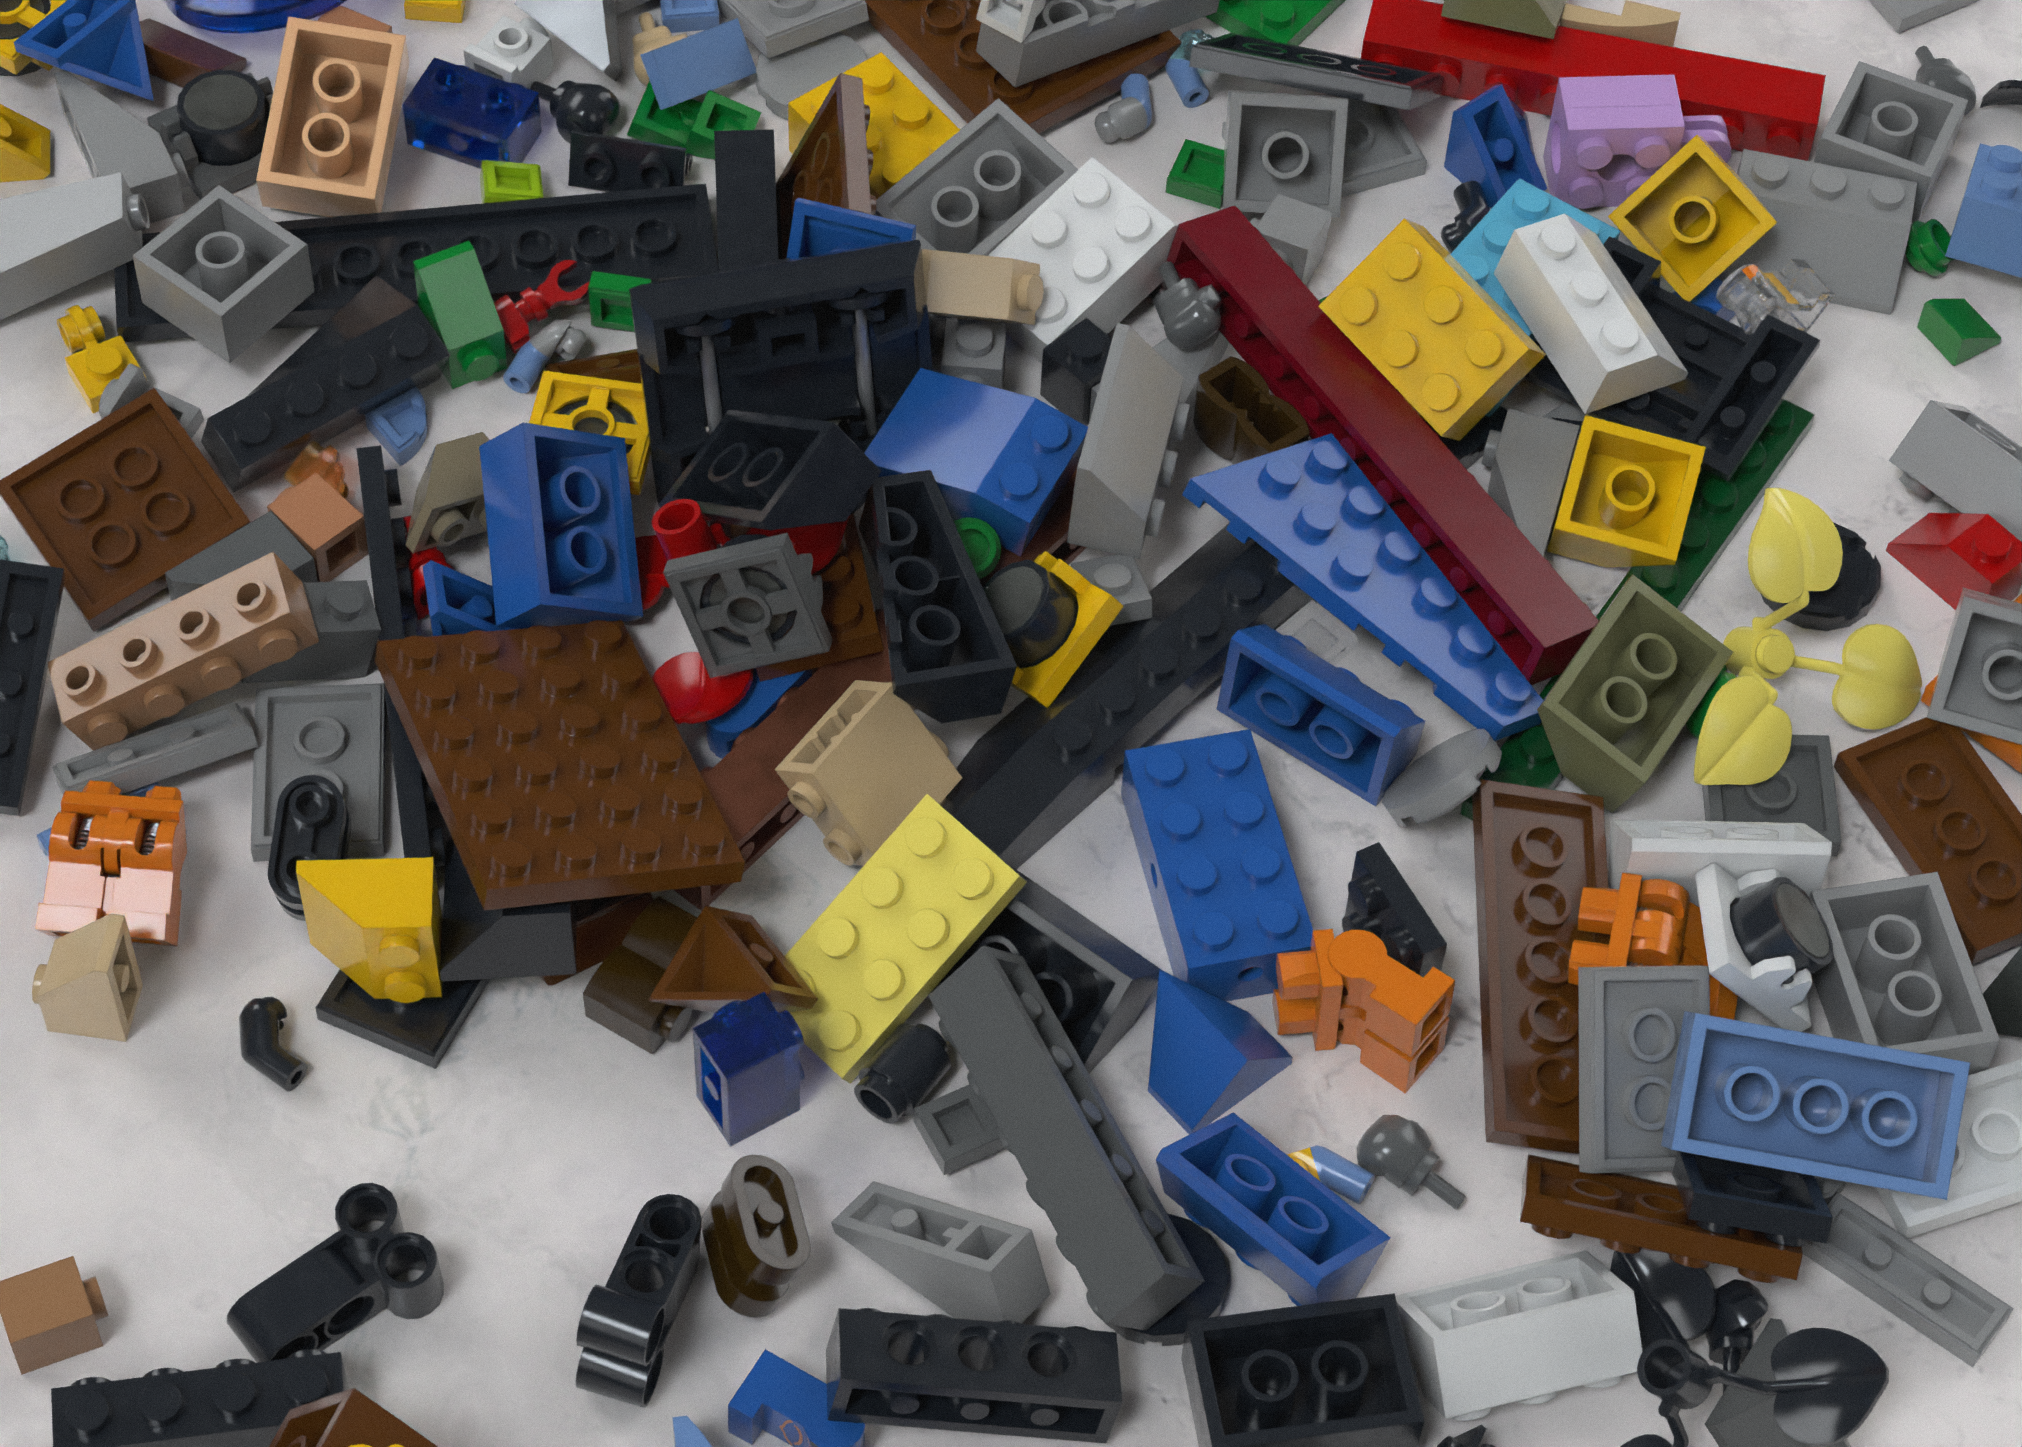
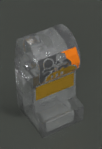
[1716,259,1836,335]

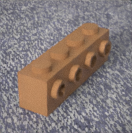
[47,552,319,751]

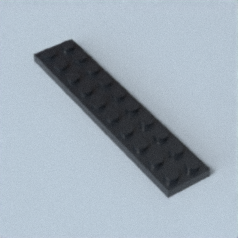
[114,184,718,343]

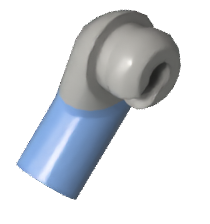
[1094,73,1152,142]
[503,320,586,393]

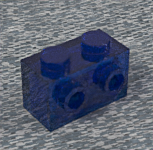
[402,57,542,169]
[693,992,805,1147]

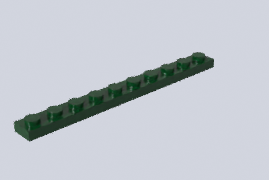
[1460,399,1815,821]

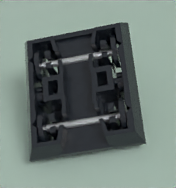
[629,240,933,505]

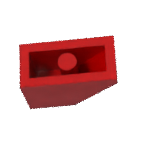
[1886,513,2022,610]

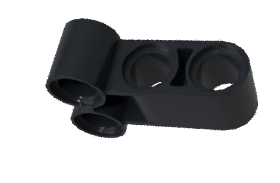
[226,1183,444,1362]
[575,1194,702,1408]

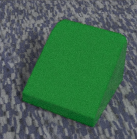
[1917,298,2002,366]

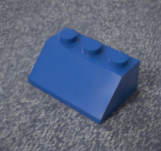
[479,422,643,629]
[1216,624,1426,807]
[1156,1112,1391,1306]

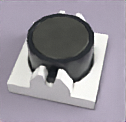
[1695,863,1833,1032]

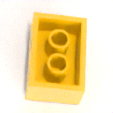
[788,52,960,200]
[1319,218,1546,441]

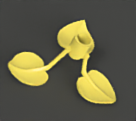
[1694,488,1922,785]

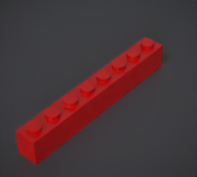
[1361,0,1826,161]

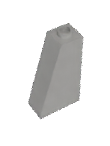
[0,172,150,320]

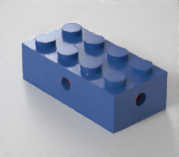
[1121,729,1313,1001]

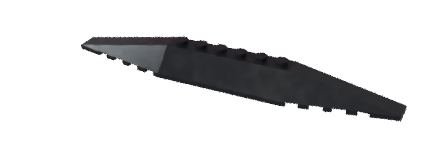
[943,405,1508,870]

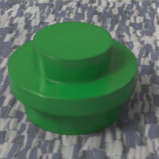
[1905,219,1955,277]
[954,517,1001,579]

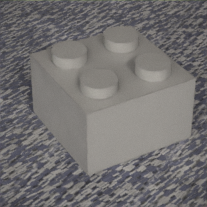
[1814,61,1968,223]
[133,185,315,363]

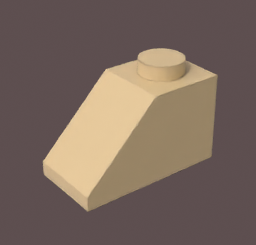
[922,249,1043,325]
[32,913,143,1042]

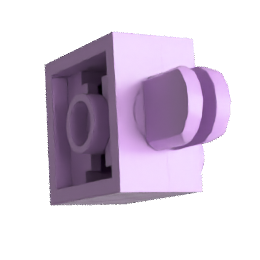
[1543,75,1731,209]

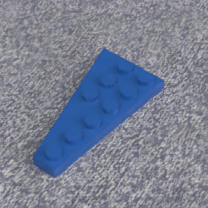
[1182,433,1543,741]

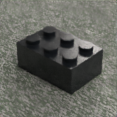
[1181,1293,1425,1447]

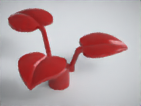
[635,499,849,724]

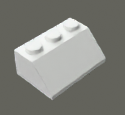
[1494,213,1688,414]
[1608,819,1832,908]
[1395,1250,1643,1421]

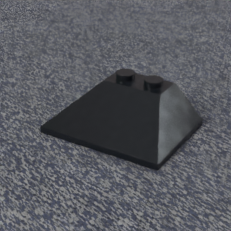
[1523,236,1820,481]

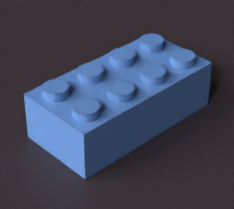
[1661,1011,1970,1200]

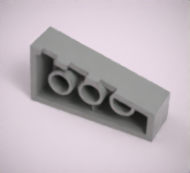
[976,0,1220,87]

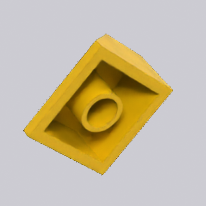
[1608,135,1778,302]
[1547,415,1706,568]
[296,857,443,1003]

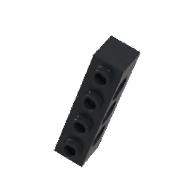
[826,1308,1122,1443]

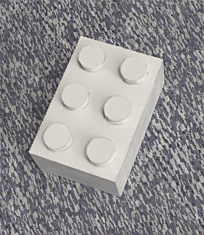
[988,157,1177,364]

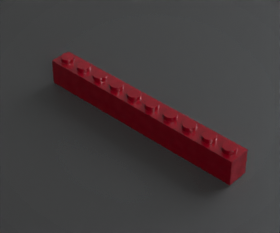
[1166,205,1599,685]

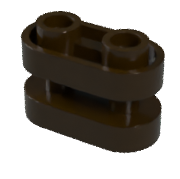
[701,1155,811,1318]

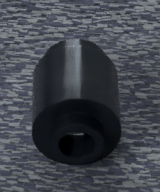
[854,1023,951,1124]

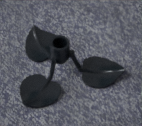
[1610,1248,1889,1447]

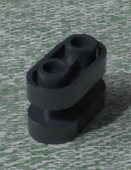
[268,775,352,921]

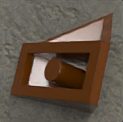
[648,905,818,1018]

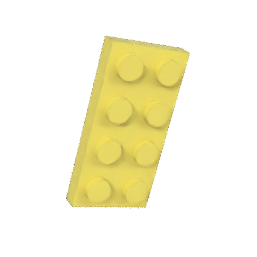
[773,794,1027,1084]

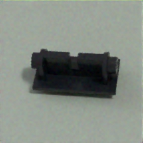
[568,130,693,192]

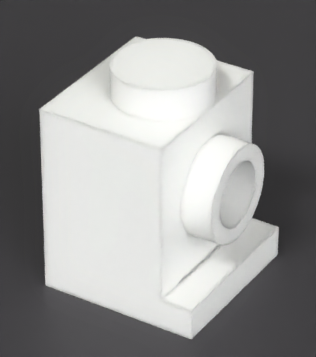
[463,15,554,112]

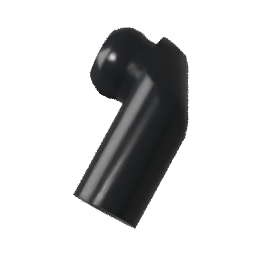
[1441,181,1490,253]
[239,997,308,1092]

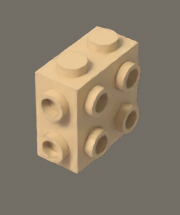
[775,680,962,866]

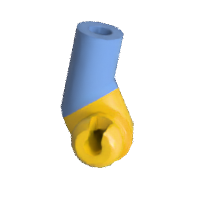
[1286,1145,1375,1204]

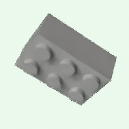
[1809,872,2000,1075]

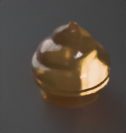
[283,440,349,499]

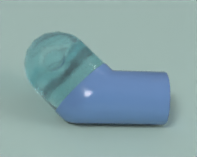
[1165,28,1214,108]

